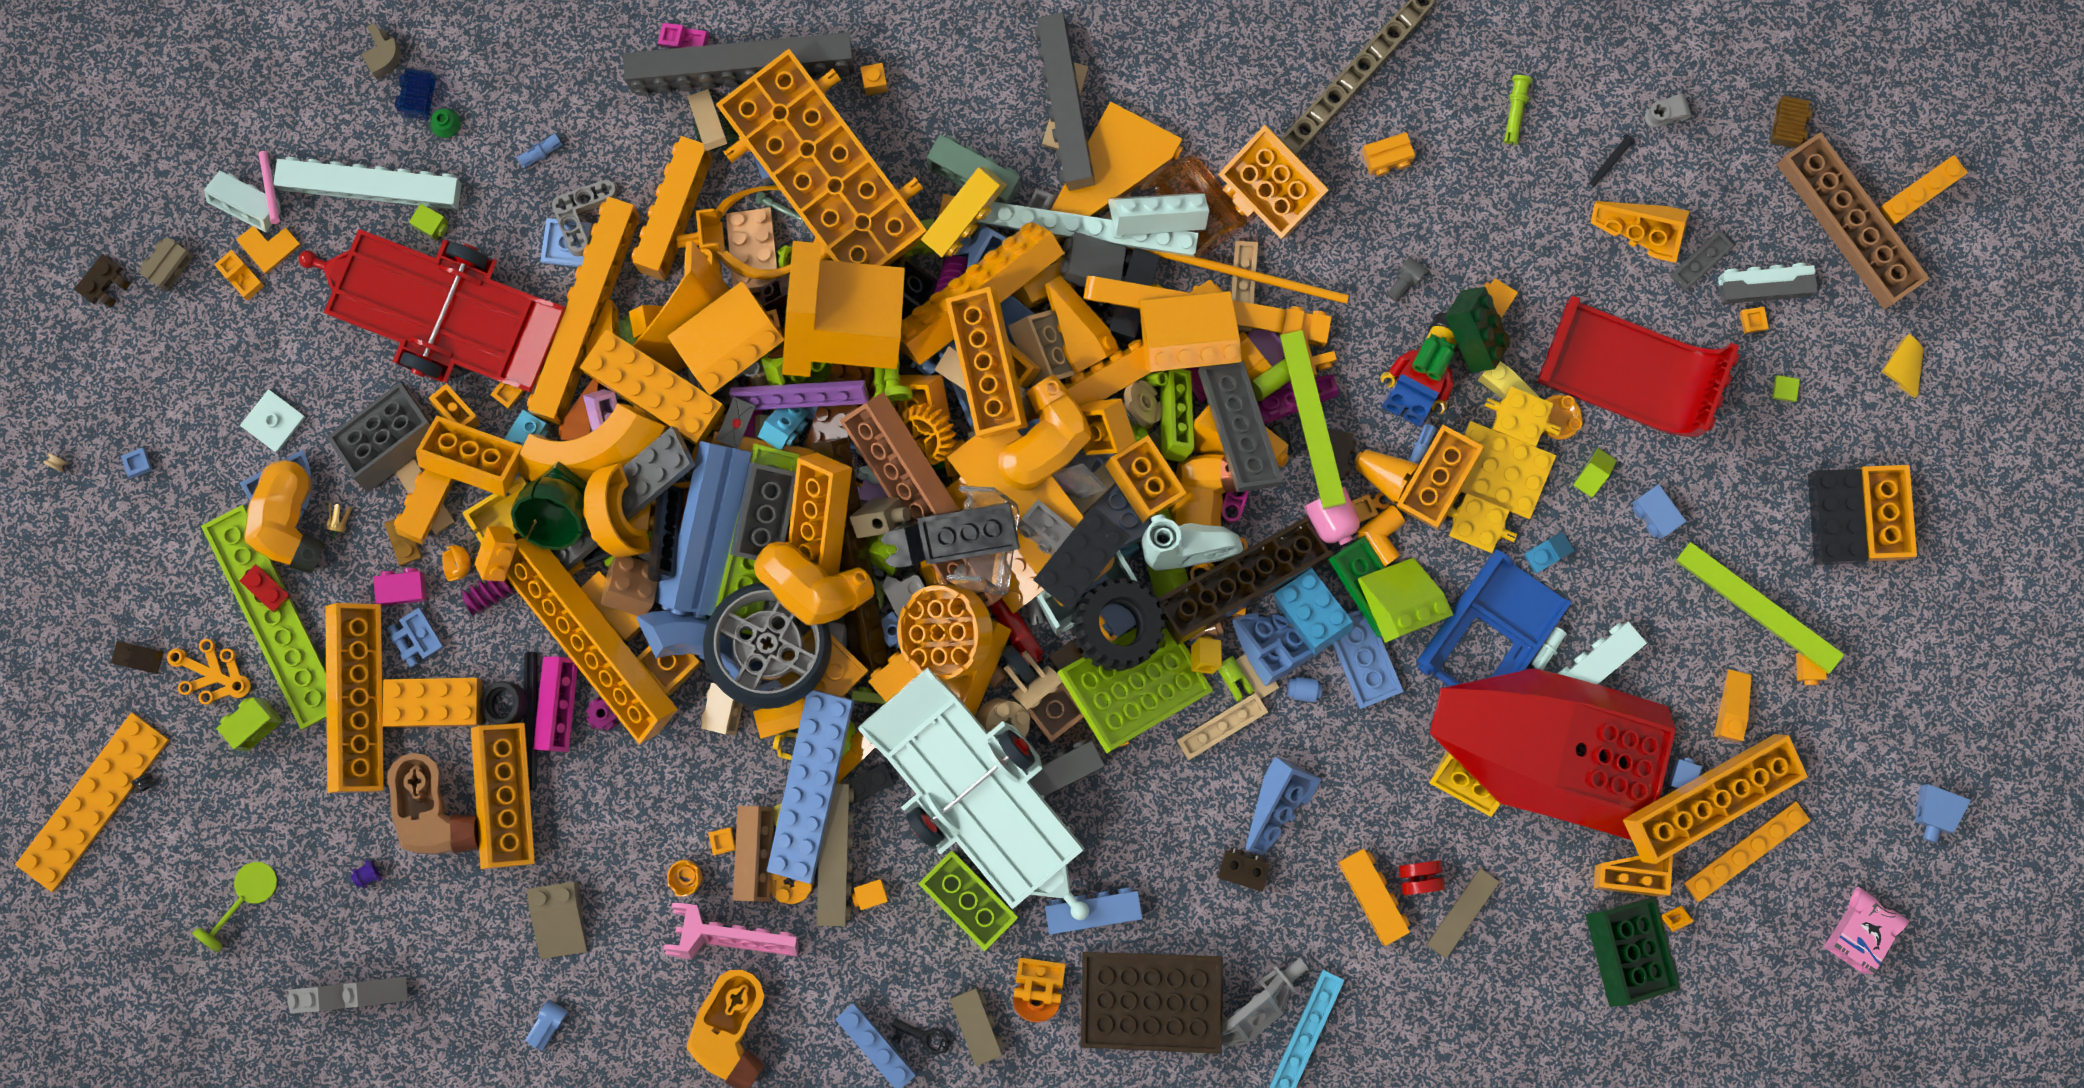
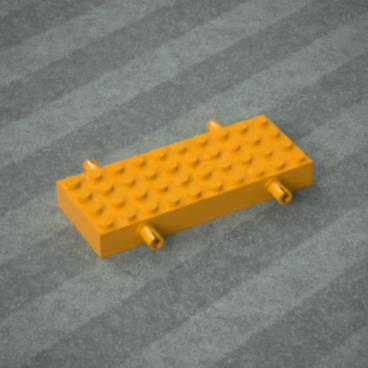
[716,49,927,266]

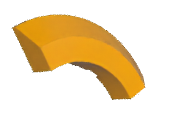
[519,404,667,483]

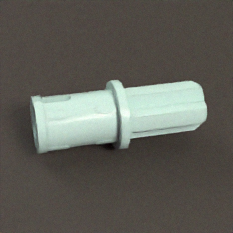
[1531,626,1567,670]

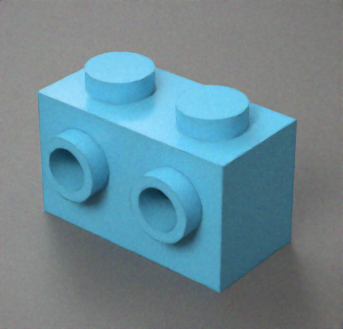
[758,407,809,450]
[505,410,550,446]

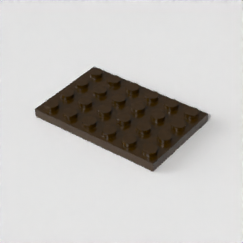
[1081,952,1223,1054]

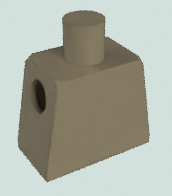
[850,497,911,538]

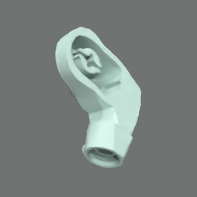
[1141,514,1244,571]

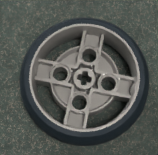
[703,583,832,709]

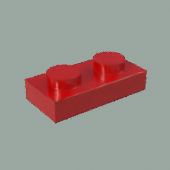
[240,564,291,613]

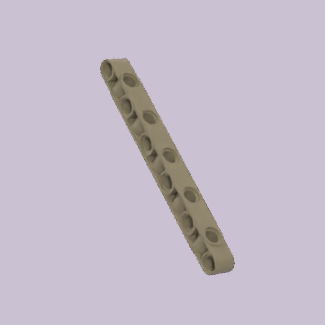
[1280,0,1434,157]

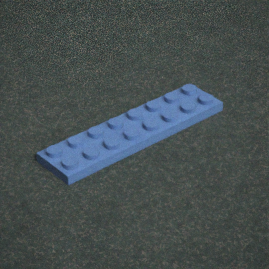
[767,689,855,884]

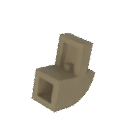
[361,23,401,79]

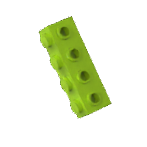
[1159,369,1194,462]

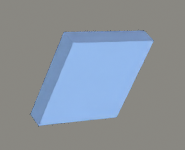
[540,218,593,267]

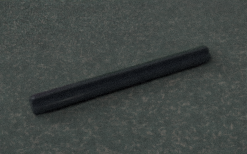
[524,651,538,790]

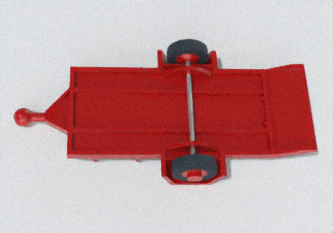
[299,229,566,393]

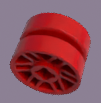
[1398,860,1446,895]

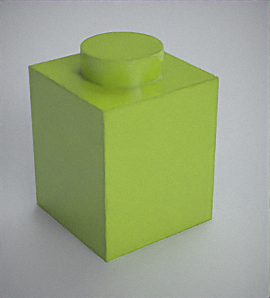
[409,203,448,241]

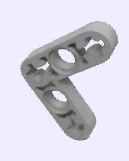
[552,180,617,257]

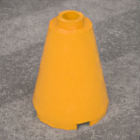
[1354,449,1420,504]

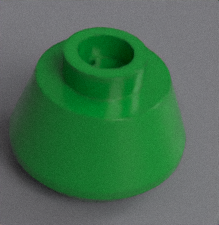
[430,108,461,138]

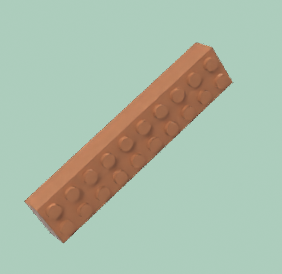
[839,392,1011,607]

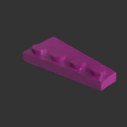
[1256,374,1338,425]

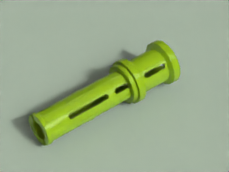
[1504,75,1533,145]

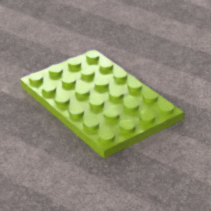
[1057,628,1213,753]

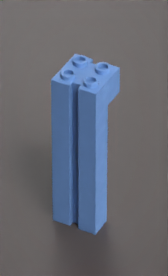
[654,441,752,619]

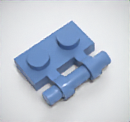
[387,608,444,668]

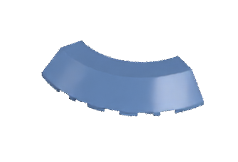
[636,610,781,691]

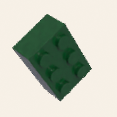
[1445,286,1510,373]

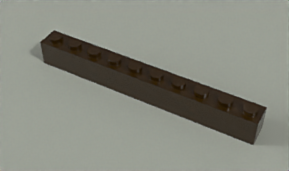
[812,437,889,672]

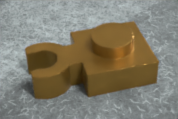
[1352,492,1390,523]

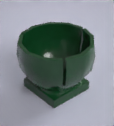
[511,461,587,550]

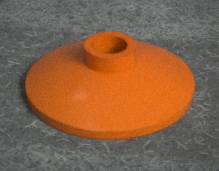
[1013,984,1060,1022]

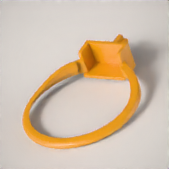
[676,185,822,280]

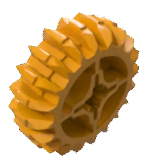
[900,403,956,465]

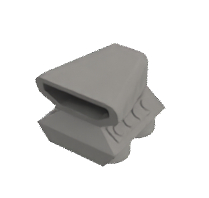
[880,570,924,619]

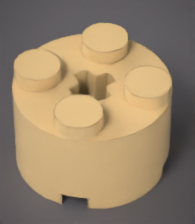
[976,698,1030,738]

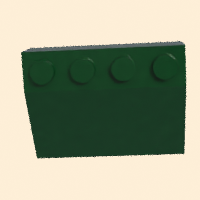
[1585,896,1680,1007]

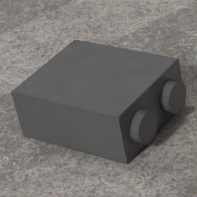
[1060,232,1126,288]

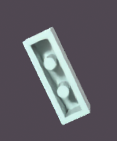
[204,170,281,232]

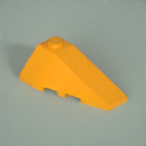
[1591,201,1690,263]

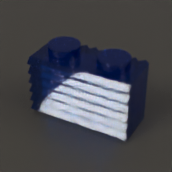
[395,68,437,121]

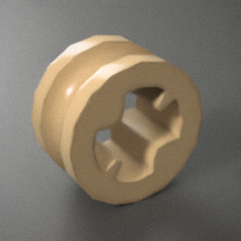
[43,453,68,472]

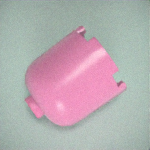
[1304,487,1360,546]

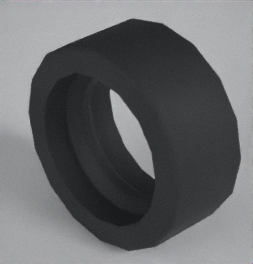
[481,681,528,725]

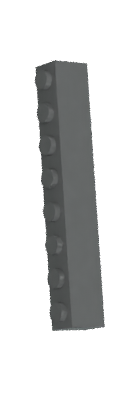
[1034,12,1096,191]

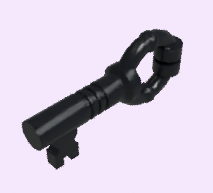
[891,1018,951,1055]

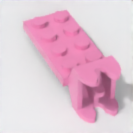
[663,903,799,960]

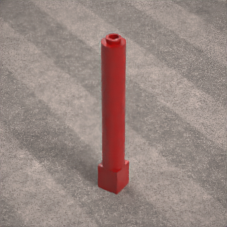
[988,598,1045,664]

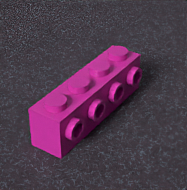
[533,657,578,752]

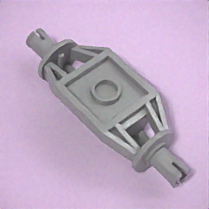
[1194,958,1309,1059]

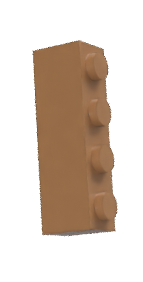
[733,806,774,902]

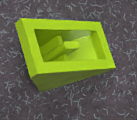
[1573,448,1617,498]

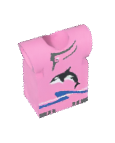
[1824,887,1909,974]

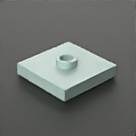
[240,389,306,453]

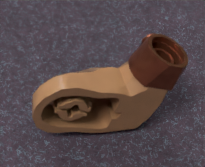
[387,753,479,855]

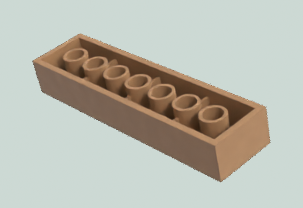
[1776,132,1930,310]

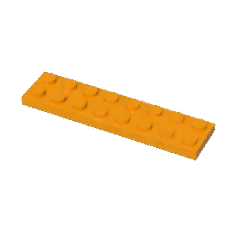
[15,713,170,892]

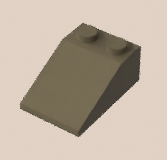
[527,882,587,959]

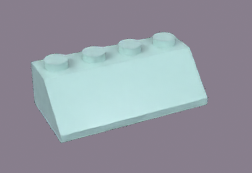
[1108,193,1209,236]

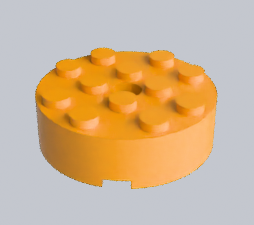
[897,584,993,680]

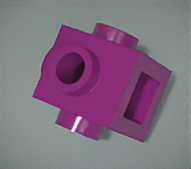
[585,697,619,731]

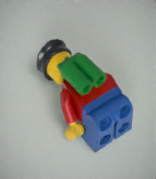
[1380,313,1458,427]

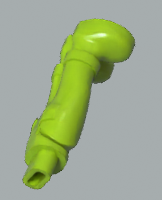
[873,355,913,407]

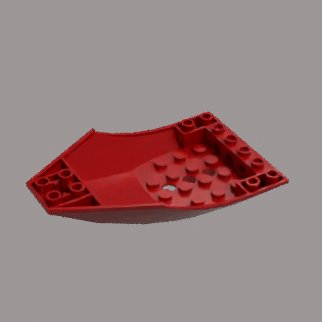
[1429,668,1676,841]

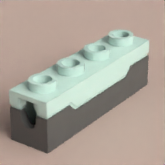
[1718,263,1818,304]

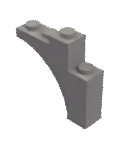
[287,977,408,1014]

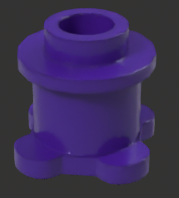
[351,859,383,889]

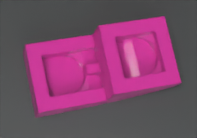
[658,23,710,49]

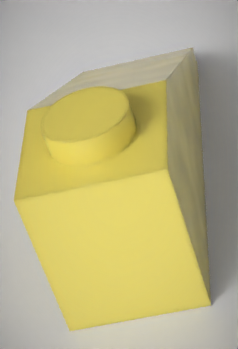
[1478,361,1540,399]

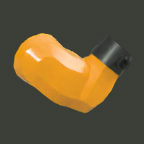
[244,460,326,574]

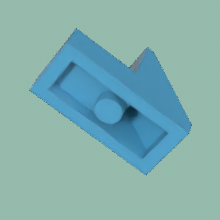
[1523,531,1575,574]

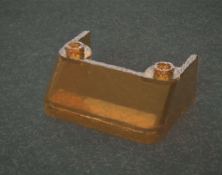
[1140,155,1247,258]

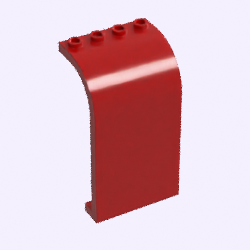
[1536,296,1740,437]

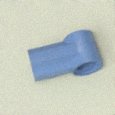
[525,999,569,1051]

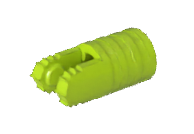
[1218,656,1255,702]

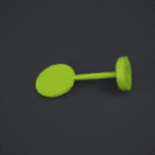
[192,862,277,953]

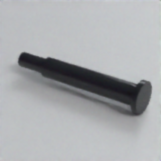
[1589,134,1635,187]

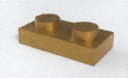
[384,519,422,566]

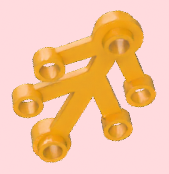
[167,639,251,705]

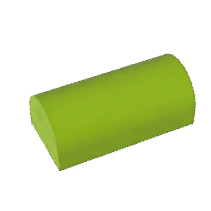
[1252,359,1291,401]

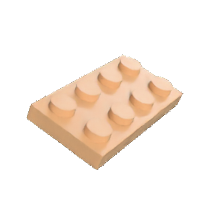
[726,207,778,293]

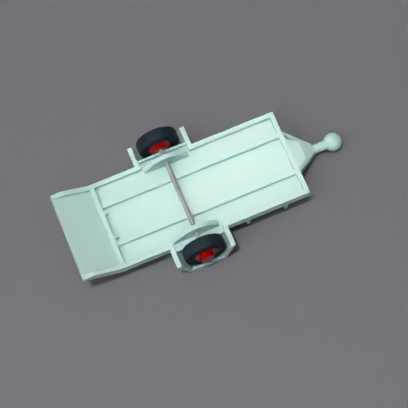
[858,667,1089,920]

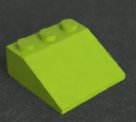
[1358,558,1453,643]

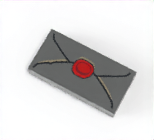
[716,397,755,449]

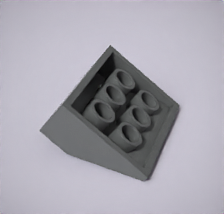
[327,382,432,493]

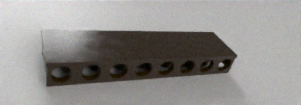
[1156,516,1334,646]

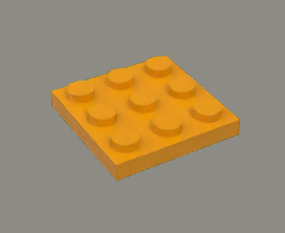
[775,628,868,707]

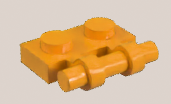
[1013,957,1065,1005]

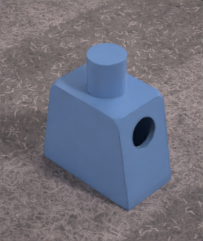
[1915,784,1970,843]

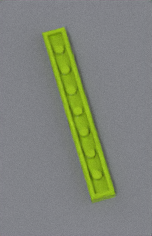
[1280,330,1346,510]
[1676,542,1844,674]

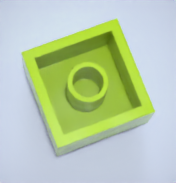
[216,697,284,752]

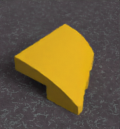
[1881,334,1924,398]

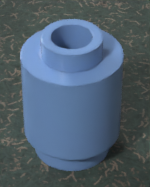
[1287,677,1322,703]

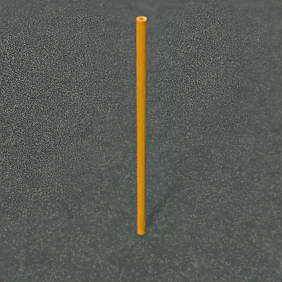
[1126,247,1349,304]

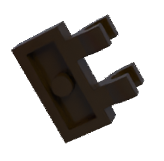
[74,254,131,308]

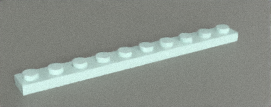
[976,202,1198,257]

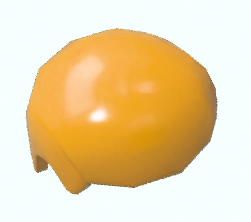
[442,545,471,581]
[667,859,703,897]

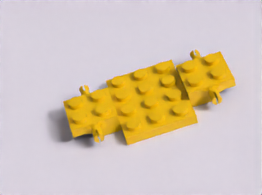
[1447,386,1561,553]

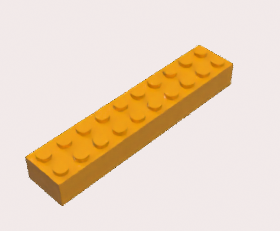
[527,196,640,426]
[506,536,678,745]

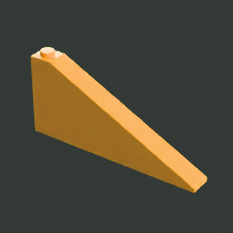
[1051,102,1183,243]

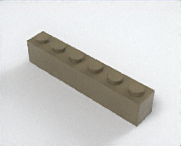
[817,782,854,926]

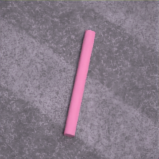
[259,151,280,224]

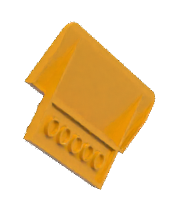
[946,430,1114,614]

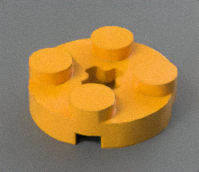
[770,873,814,904]

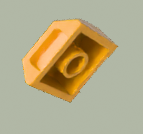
[1239,331,1272,385]

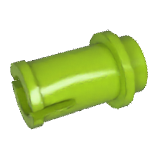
[1139,371,1168,387]

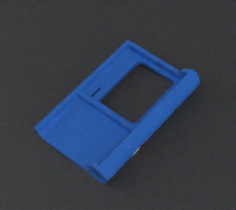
[1416,549,1572,686]

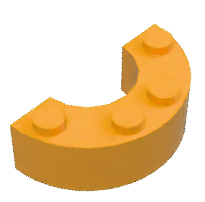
[583,463,651,558]

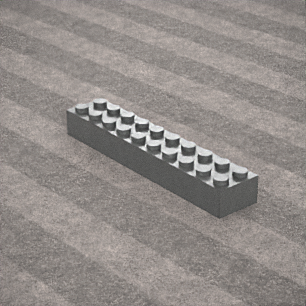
[623,32,855,96]

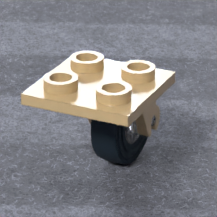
[1002,645,1062,710]

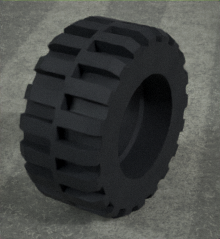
[1071,578,1166,671]

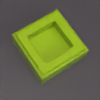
[1772,375,1800,403]

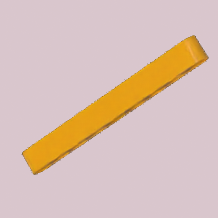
[1083,276,1286,333]

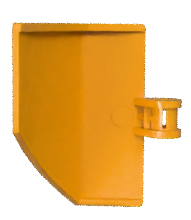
[633,241,730,372]

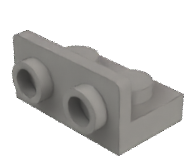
[1017,500,1074,556]

